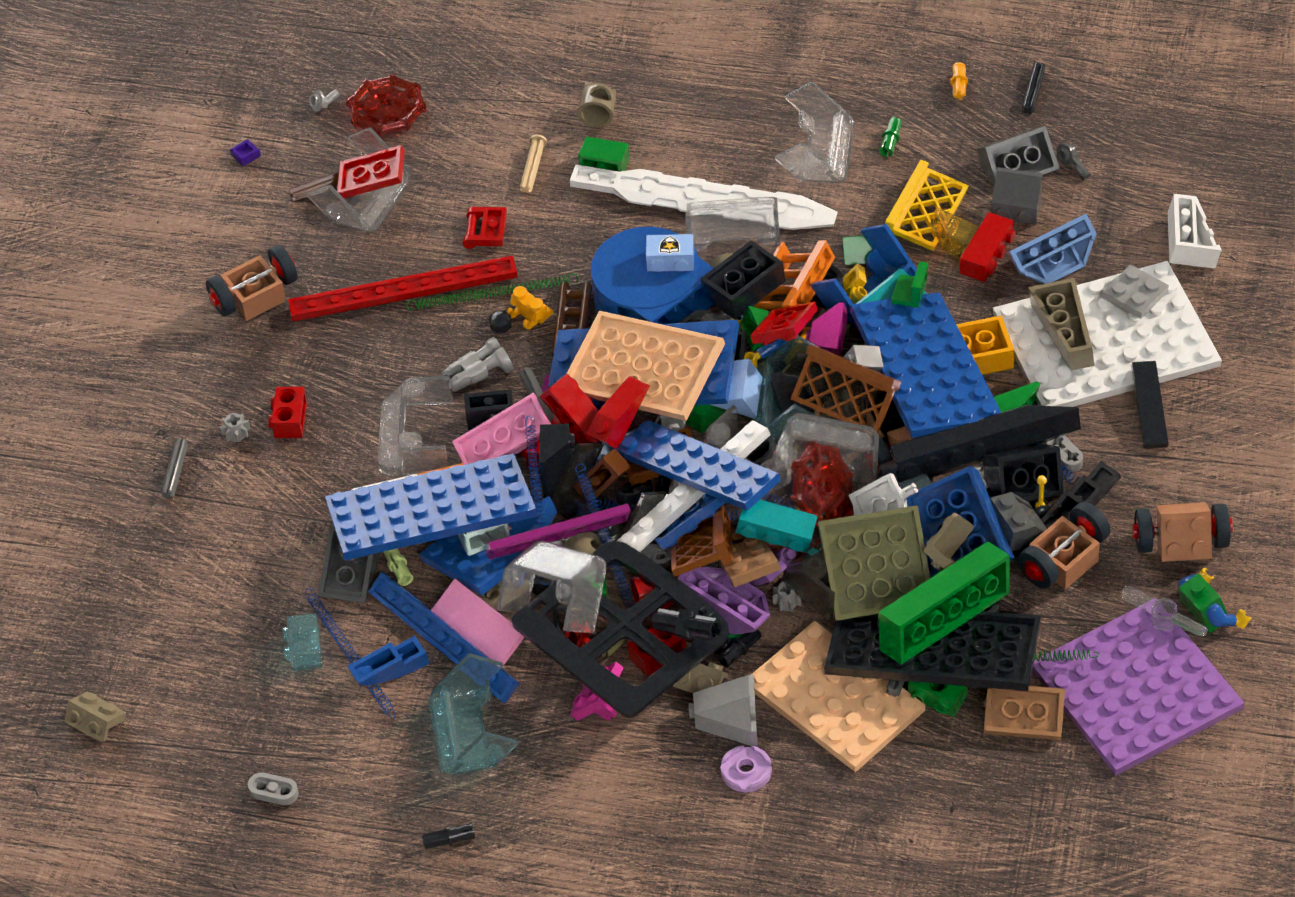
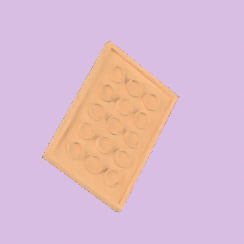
[567,311,725,421]
[751,621,925,772]

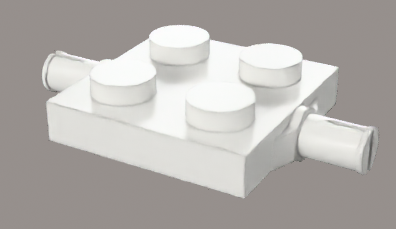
[849,473,918,516]

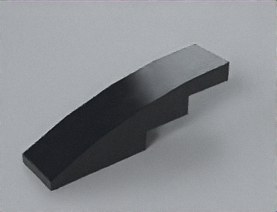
[1041,461,1121,528]

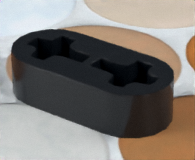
[617,479,653,506]

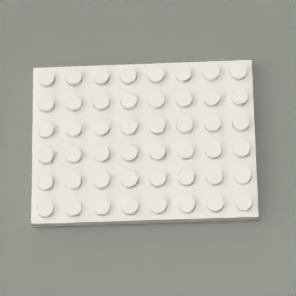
[993,261,1222,407]

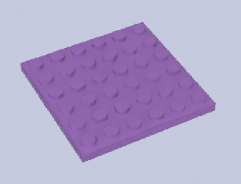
[1032,598,1244,776]

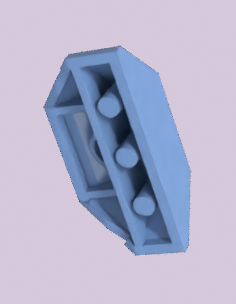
[1008,214,1097,284]

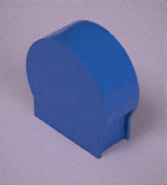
[591,227,716,324]

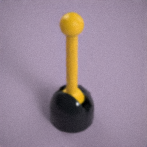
[1031,475,1050,520]

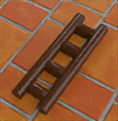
[552,282,592,357]

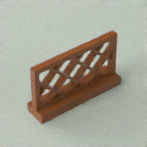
[791,345,902,435]
[671,505,733,577]

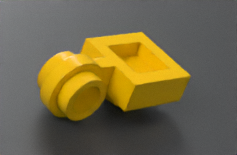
[843,264,868,304]

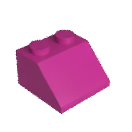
[806,302,848,357]

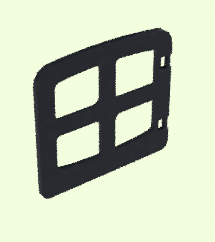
[512,541,729,718]

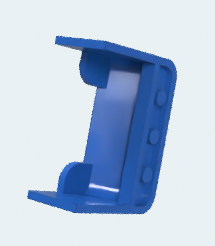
[810,224,917,329]

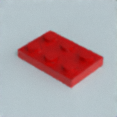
[337,145,405,199]
[750,301,818,345]

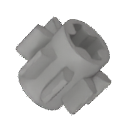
[220,413,250,442]
[772,581,802,612]

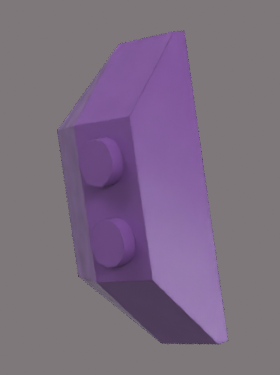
[677,567,770,635]

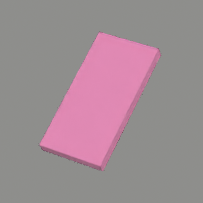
[452,392,551,465]
[431,579,524,667]

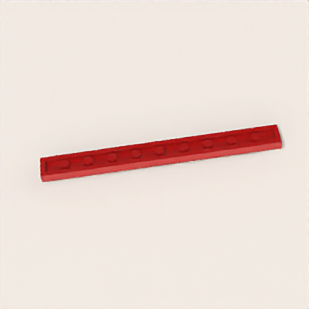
[288,255,518,322]

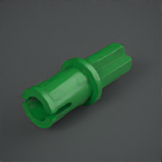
[879,117,902,157]

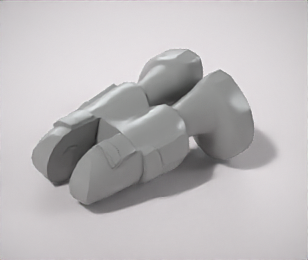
[441,337,514,392]

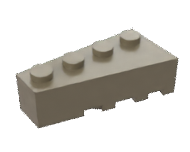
[1028,278,1095,371]

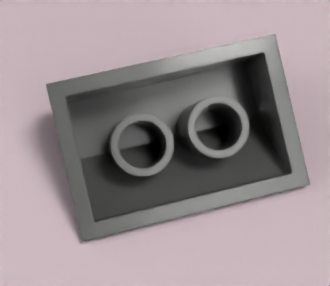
[976,126,1059,185]

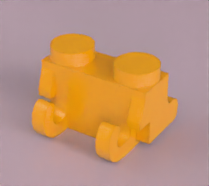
[507,286,553,330]

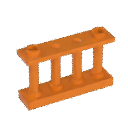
[753,240,835,311]

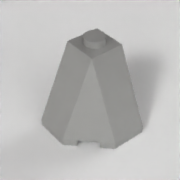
[689,675,758,746]

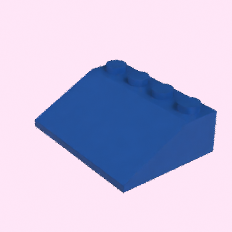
[906,466,1015,574]

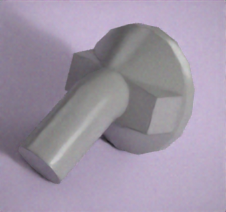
[309,89,340,112]

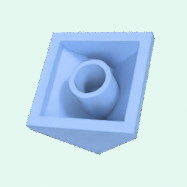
[712,359,763,419]

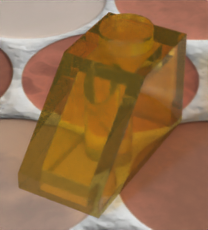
[930,207,978,258]

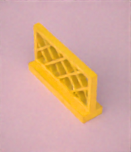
[885,160,969,251]

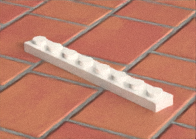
[618,420,771,552]

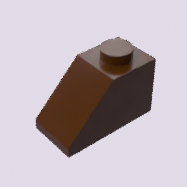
[573,449,631,504]

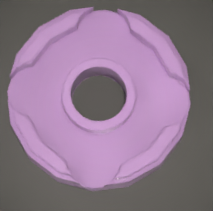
[720,745,772,793]

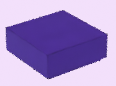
[229,139,261,166]

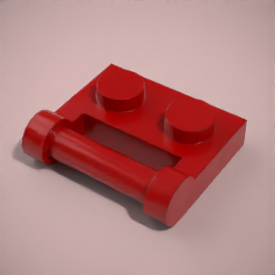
[462,207,507,249]

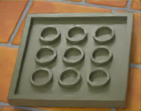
[818,505,930,621]

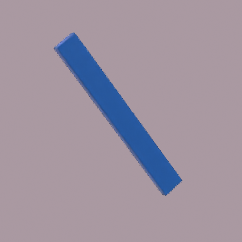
[368,572,520,703]

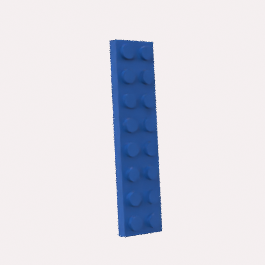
[616,420,781,511]

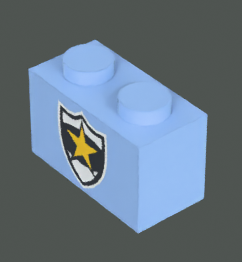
[646,234,694,272]

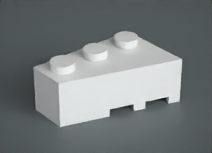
[1168,194,1222,269]

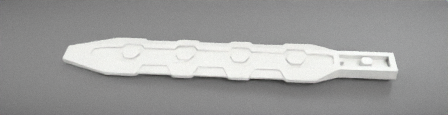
[570,165,837,230]

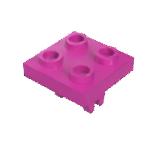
[570,662,624,721]

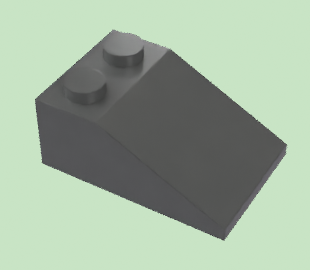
[318,524,381,603]

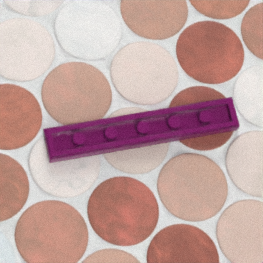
[486,504,631,560]

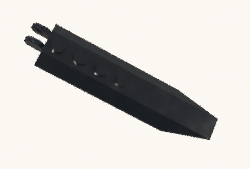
[878,405,1081,487]

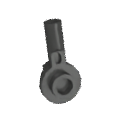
[1057,143,1091,180]

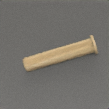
[520,134,547,193]

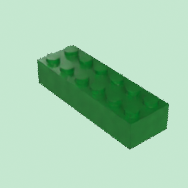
[878,542,1010,665]

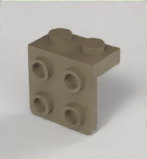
[923,513,974,571]

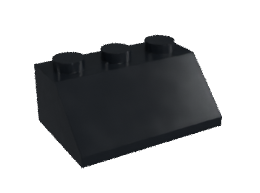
[700,240,786,320]
[539,424,579,504]
[982,444,1064,501]

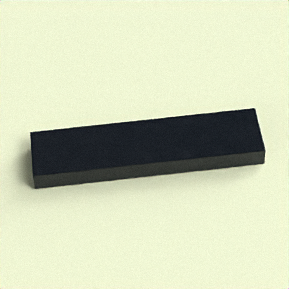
[1131,361,1169,449]

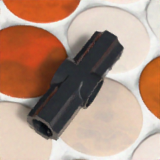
[651,608,723,641]

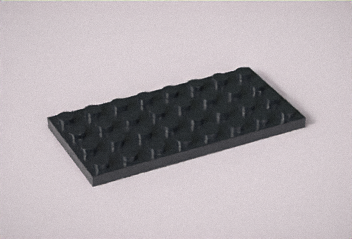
[824,611,1041,691]

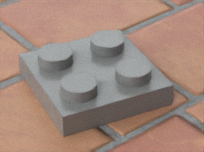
[1103,264,1169,319]

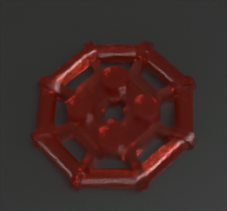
[346,74,427,136]
[791,441,854,527]

